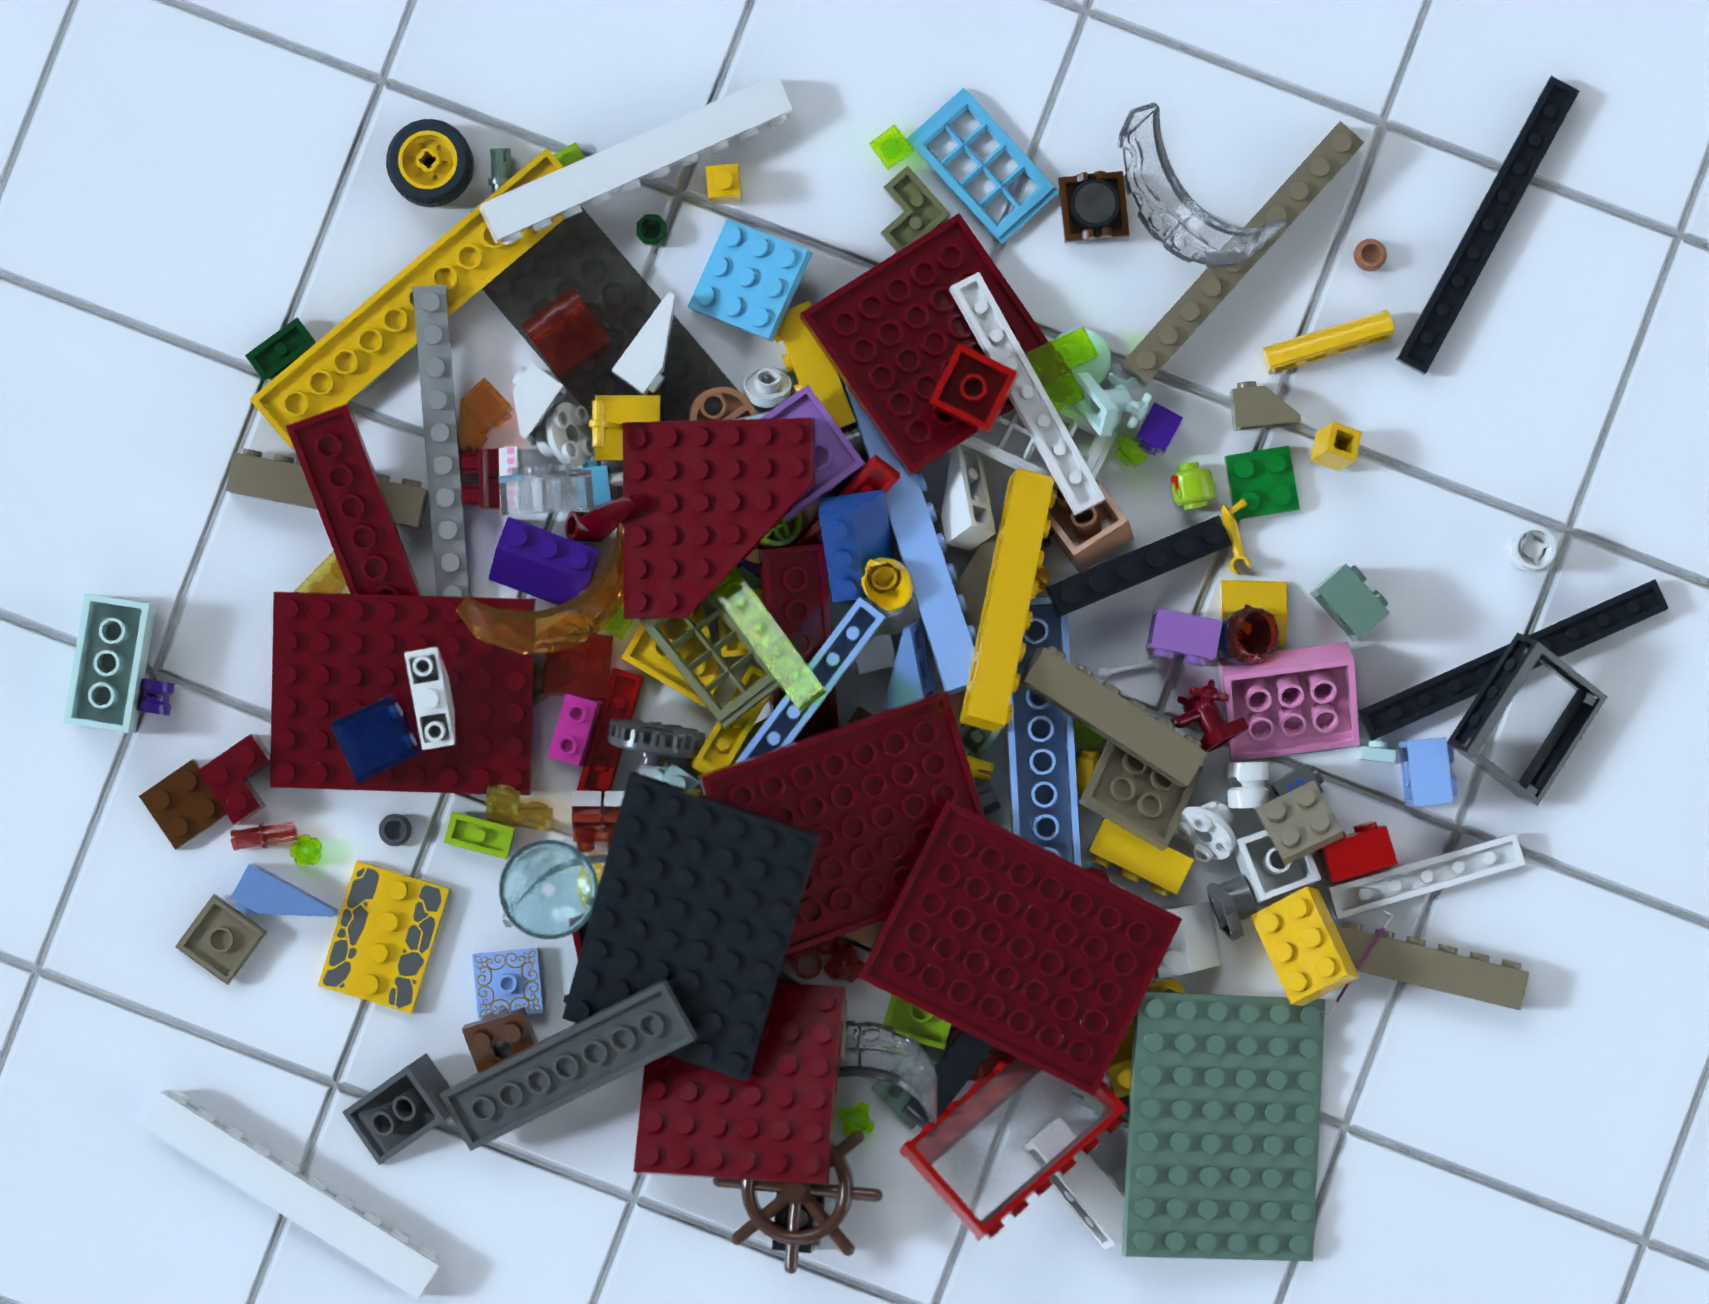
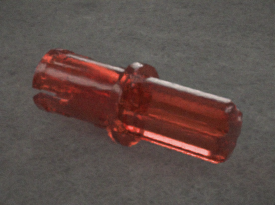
[231,822,297,851]

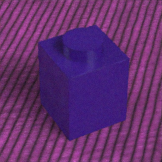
[1134,402,1183,456]

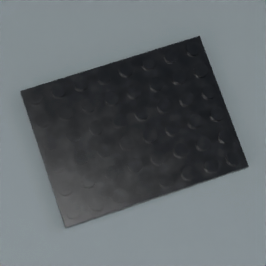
[562,771,821,1082]

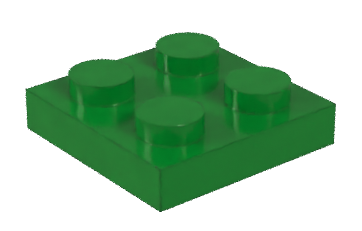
[1224,445,1300,520]

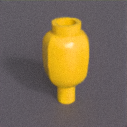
[1075,748,1100,809]

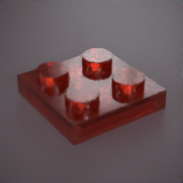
[542,627,613,702]

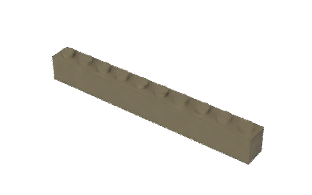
[1120,121,1364,387]

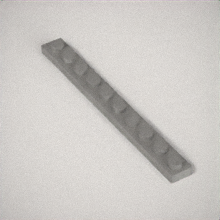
[413,285,470,597]

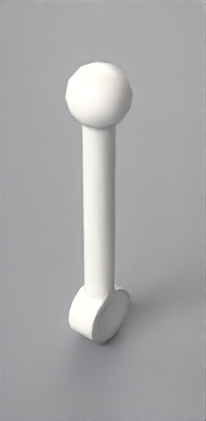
[1098,657,1165,679]

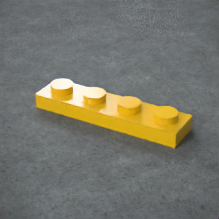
[691,664,770,774]

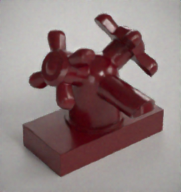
[1170,679,1249,753]

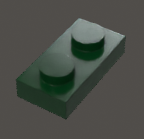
[245,317,316,383]

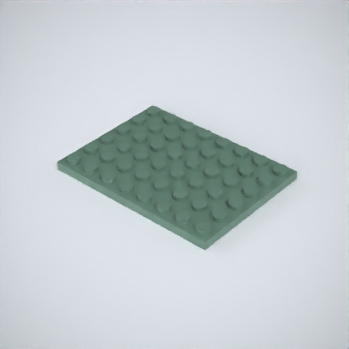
[1122,991,1325,1261]

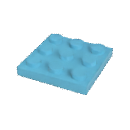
[687,219,813,342]

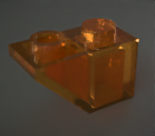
[459,377,514,453]

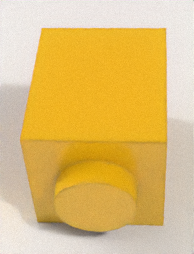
[705,163,742,204]
[1310,421,1362,472]

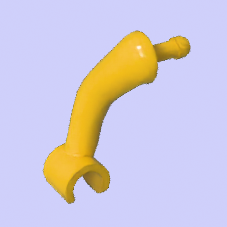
[1221,499,1252,575]

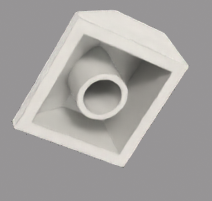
[512,363,568,445]
[1156,901,1221,979]

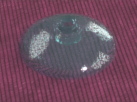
[499,840,598,939]

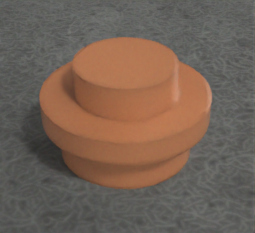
[1353,239,1386,272]

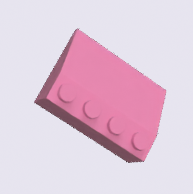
[1218,642,1360,762]

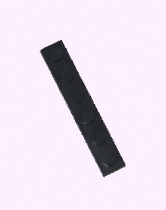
[1045,515,1232,618]

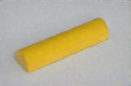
[1262,310,1395,375]

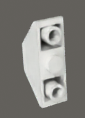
[404,647,456,750]

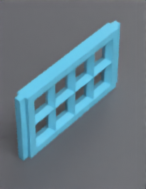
[906,88,1059,245]

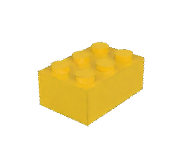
[1250,886,1359,1006]

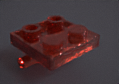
[520,287,612,379]

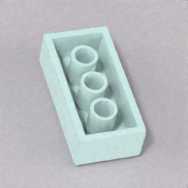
[63,593,156,734]

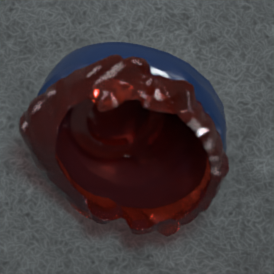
[1219,604,1280,666]

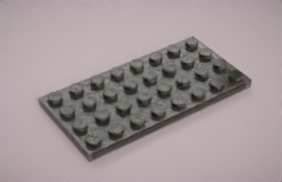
[482,206,739,421]

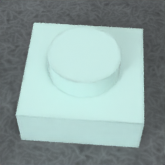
[1358,741,1396,763]

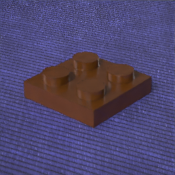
[139,759,227,850]

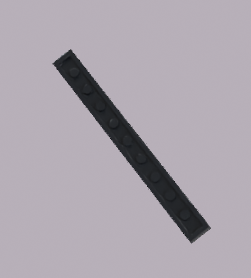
[1396,76,1579,375]
[1358,579,1669,741]

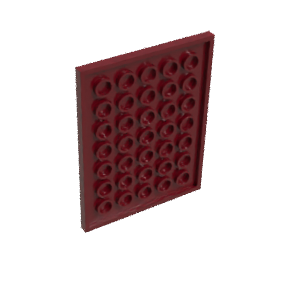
[270,591,536,795]
[698,691,986,955]
[858,800,1182,1096]

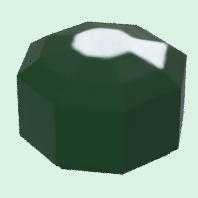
[636,214,667,246]

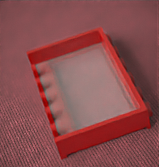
[899,1055,1128,1242]

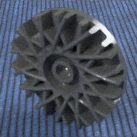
[606,718,706,767]

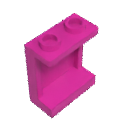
[548,694,602,767]

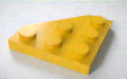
[621,604,720,708]

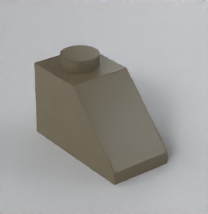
[1229,381,1301,431]

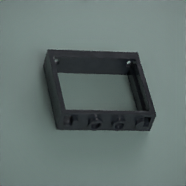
[1447,632,1608,806]

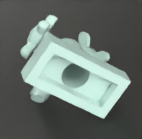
[1070,372,1152,437]

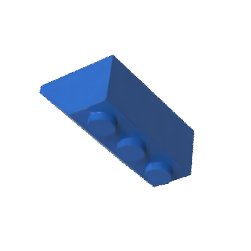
[819,490,895,602]

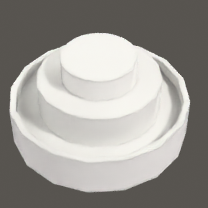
[744,368,792,408]

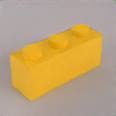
[1087,817,1194,897]

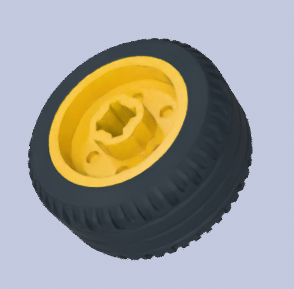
[386,119,474,207]

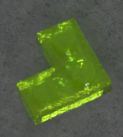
[1025,326,1098,412]

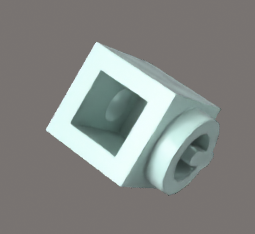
[653,760,701,793]

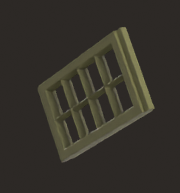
[639,591,787,729]

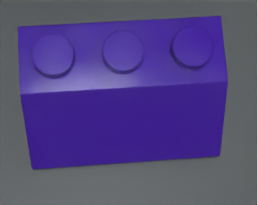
[488,516,602,613]

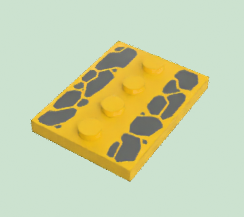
[318,860,451,1014]

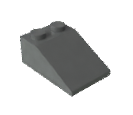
[342,1053,450,1166]

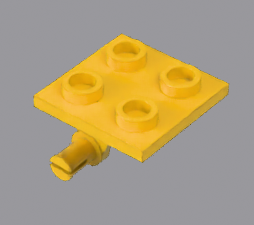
[589,395,660,461]

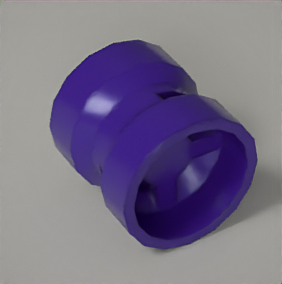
[137,679,175,716]

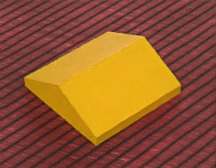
[1220,580,1288,647]

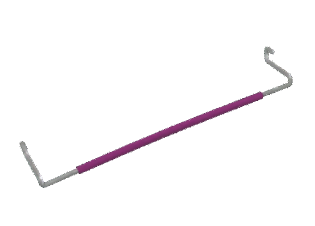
[1321,910,1393,1016]

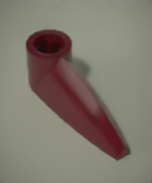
[565,494,636,542]

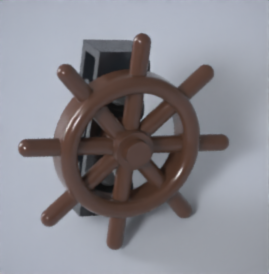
[713,1130,883,1274]

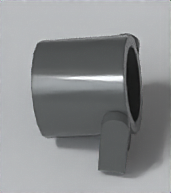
[1206,875,1258,941]

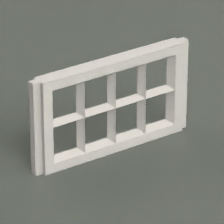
[961,401,1117,490]

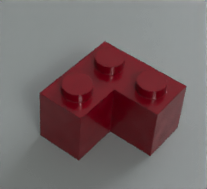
[197,734,270,825]

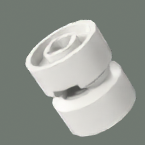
[1507,527,1557,571]
[1227,762,1270,809]

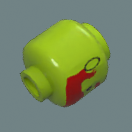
[1170,462,1215,510]

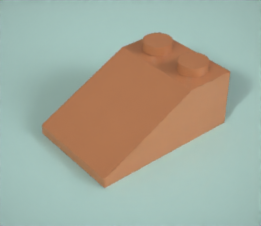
[1047,478,1134,573]

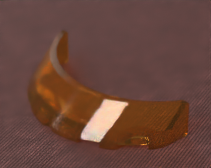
[456,521,623,655]

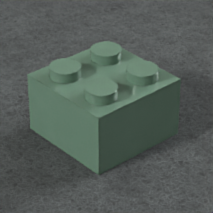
[1310,564,1390,642]

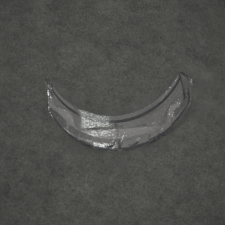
[1118,102,1287,268]
[838,1021,937,1123]

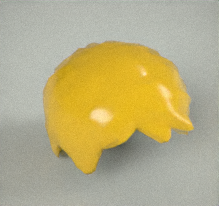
[861,558,913,611]

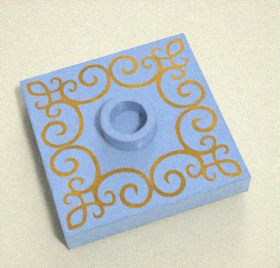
[472,948,544,1019]

